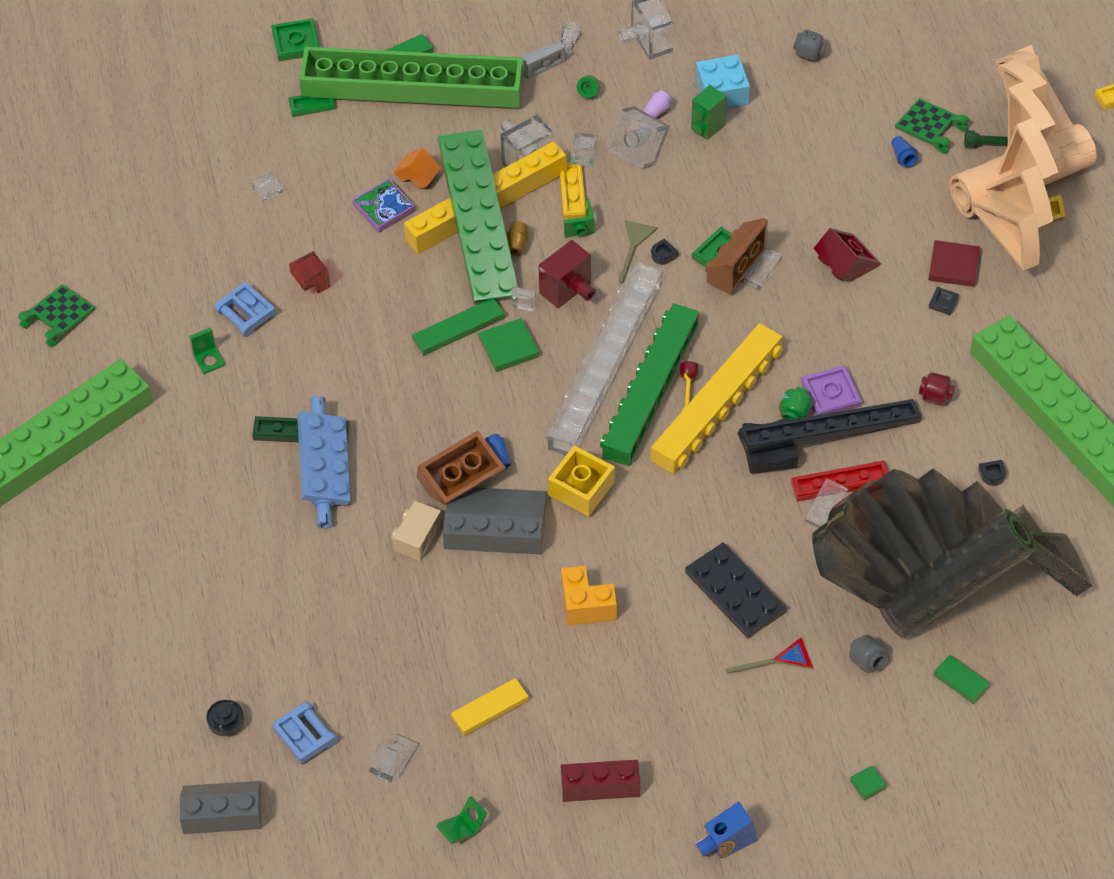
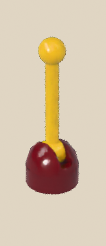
[680,361,699,411]

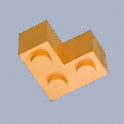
[561,565,617,626]

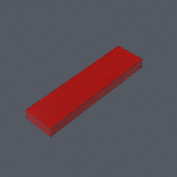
[791,460,891,502]

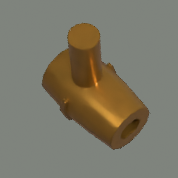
[505,221,528,256]

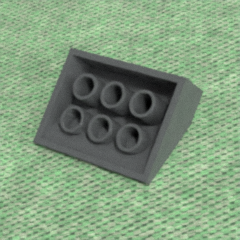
[443,487,547,555]

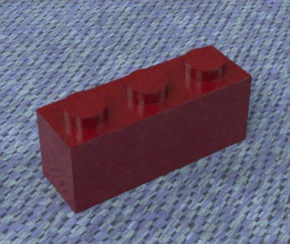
[561,759,640,802]

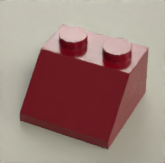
[813,228,881,281]

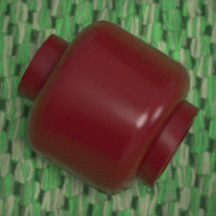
[919,372,955,406]

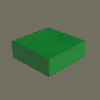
[850,765,886,801]

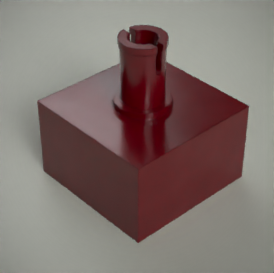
[538,240,596,309]

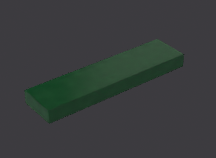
[252,416,350,444]

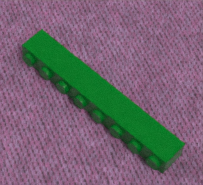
[600,303,699,467]

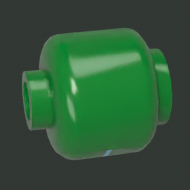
[778,387,813,420]

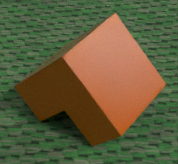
[393,148,441,189]

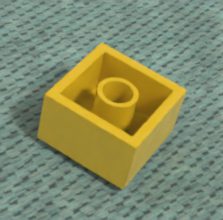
[548,445,615,517]

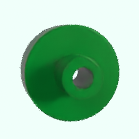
[577,75,600,98]

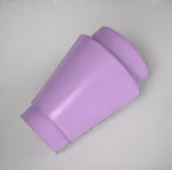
[641,90,672,123]

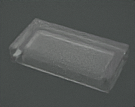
[740,247,782,291]

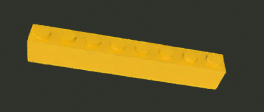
[404,141,567,254]
[650,323,783,475]

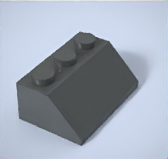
[180,781,261,834]

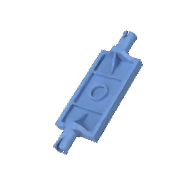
[297,396,350,529]

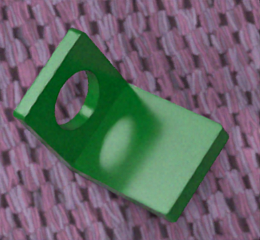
[563,199,595,238]
[189,327,225,374]
[436,796,487,844]

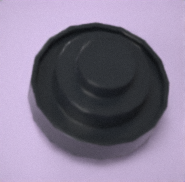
[206,699,244,736]

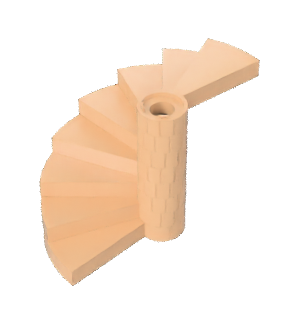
[949,45,1097,271]

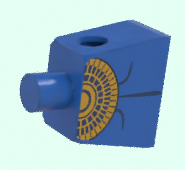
[695,801,758,858]

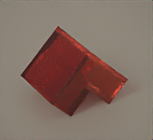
[289,251,330,294]

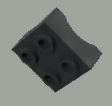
[742,418,798,474]

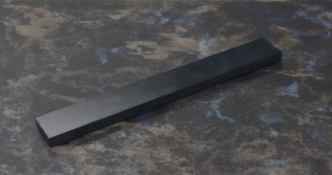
[737,399,922,453]

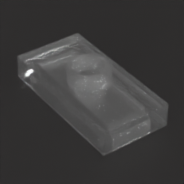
[805,478,848,532]

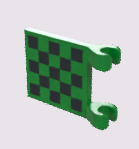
[895,98,969,153]
[18,284,95,347]

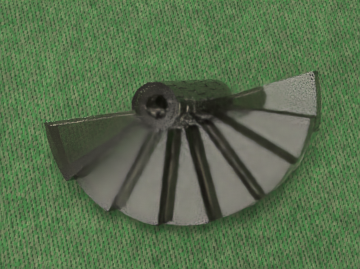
[812,469,1092,639]

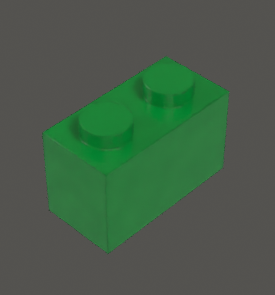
[691,85,727,140]

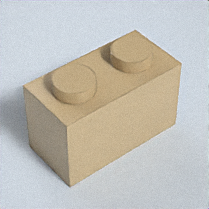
[391,501,442,561]

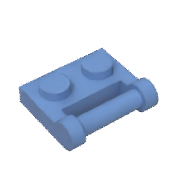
[214,282,276,337]
[272,702,339,764]

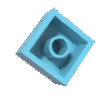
[695,54,750,108]

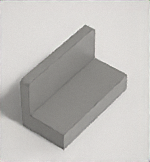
[522,42,565,79]

